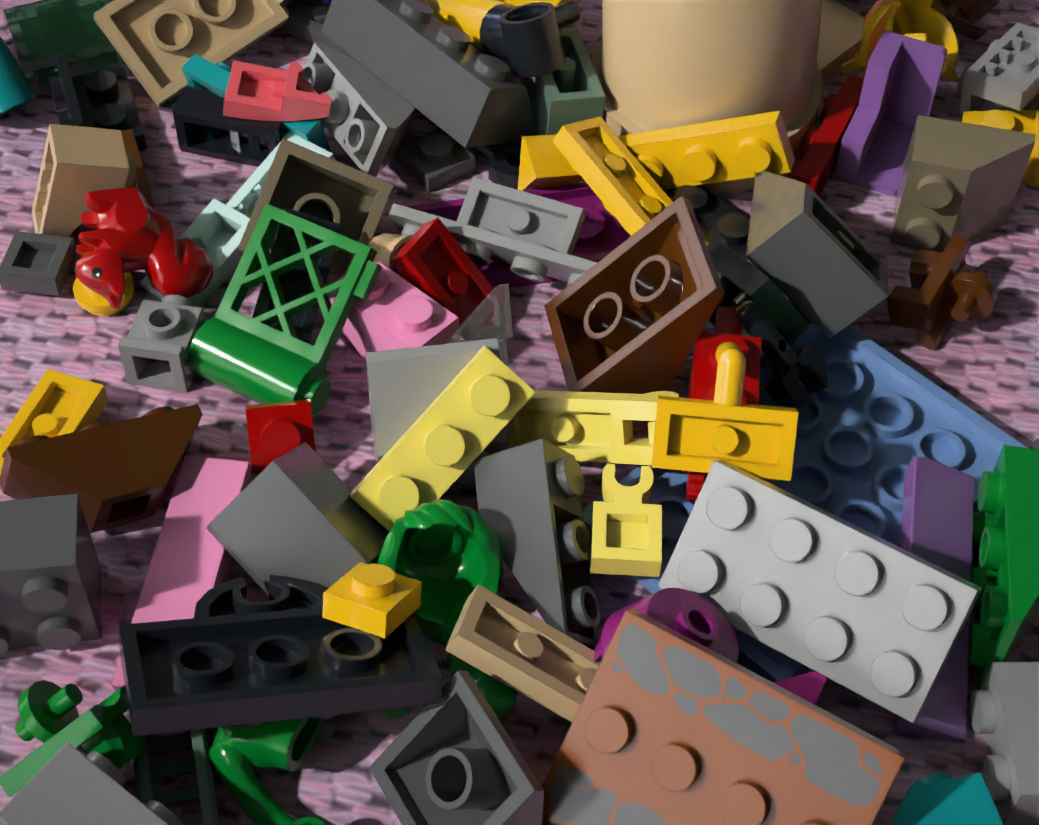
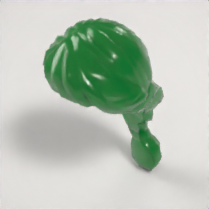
[377,499,517,721]

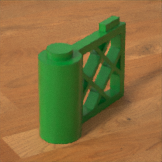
[187,203,382,415]

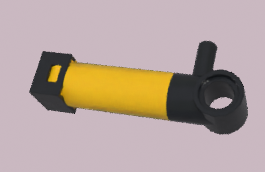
[421,0,580,77]

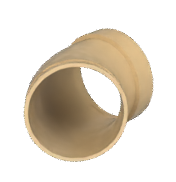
[591,0,823,194]

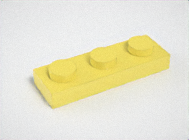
[350,346,535,531]

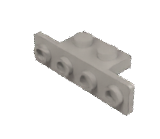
[389,177,597,287]

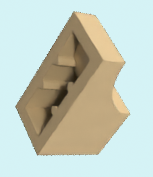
[32,124,136,237]

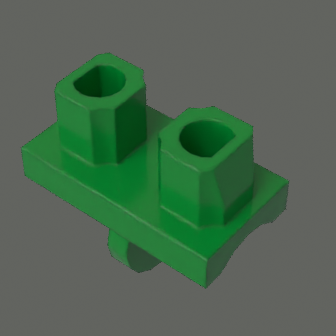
[0,680,146,797]

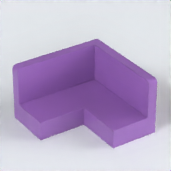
[833,30,947,196]

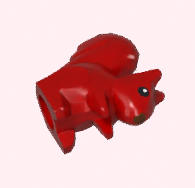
[75,187,213,309]

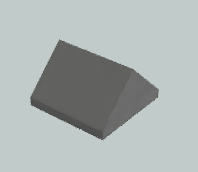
[206,442,389,595]
[369,670,544,825]

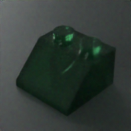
[3,0,120,85]

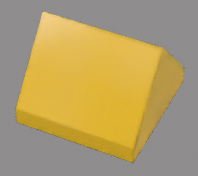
[518,134,583,191]

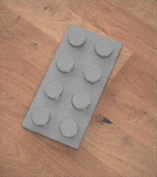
[658,460,982,723]

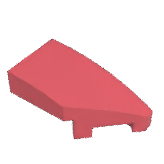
[223,60,332,121]

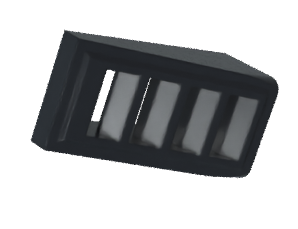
[172,86,283,167]

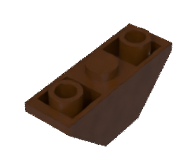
[0,404,203,533]

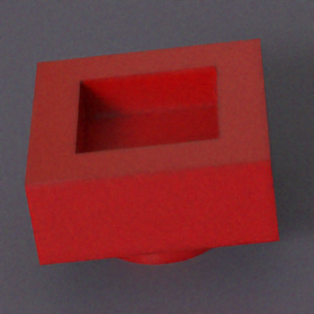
[245,399,316,473]

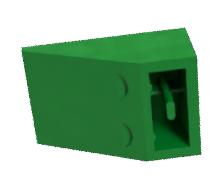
[968,445,1039,690]

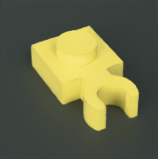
[590,464,662,577]

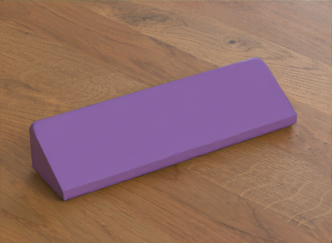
[892,456,974,743]

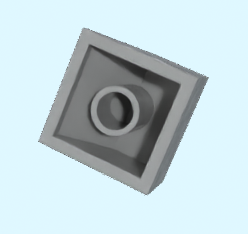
[366,338,509,486]

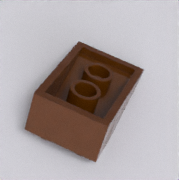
[544,196,725,394]

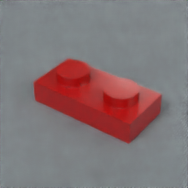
[391,218,510,342]

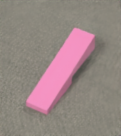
[112,455,251,691]

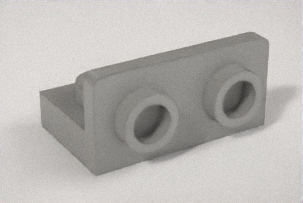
[957,22,1039,115]

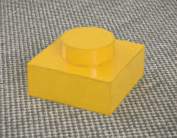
[322,562,422,638]

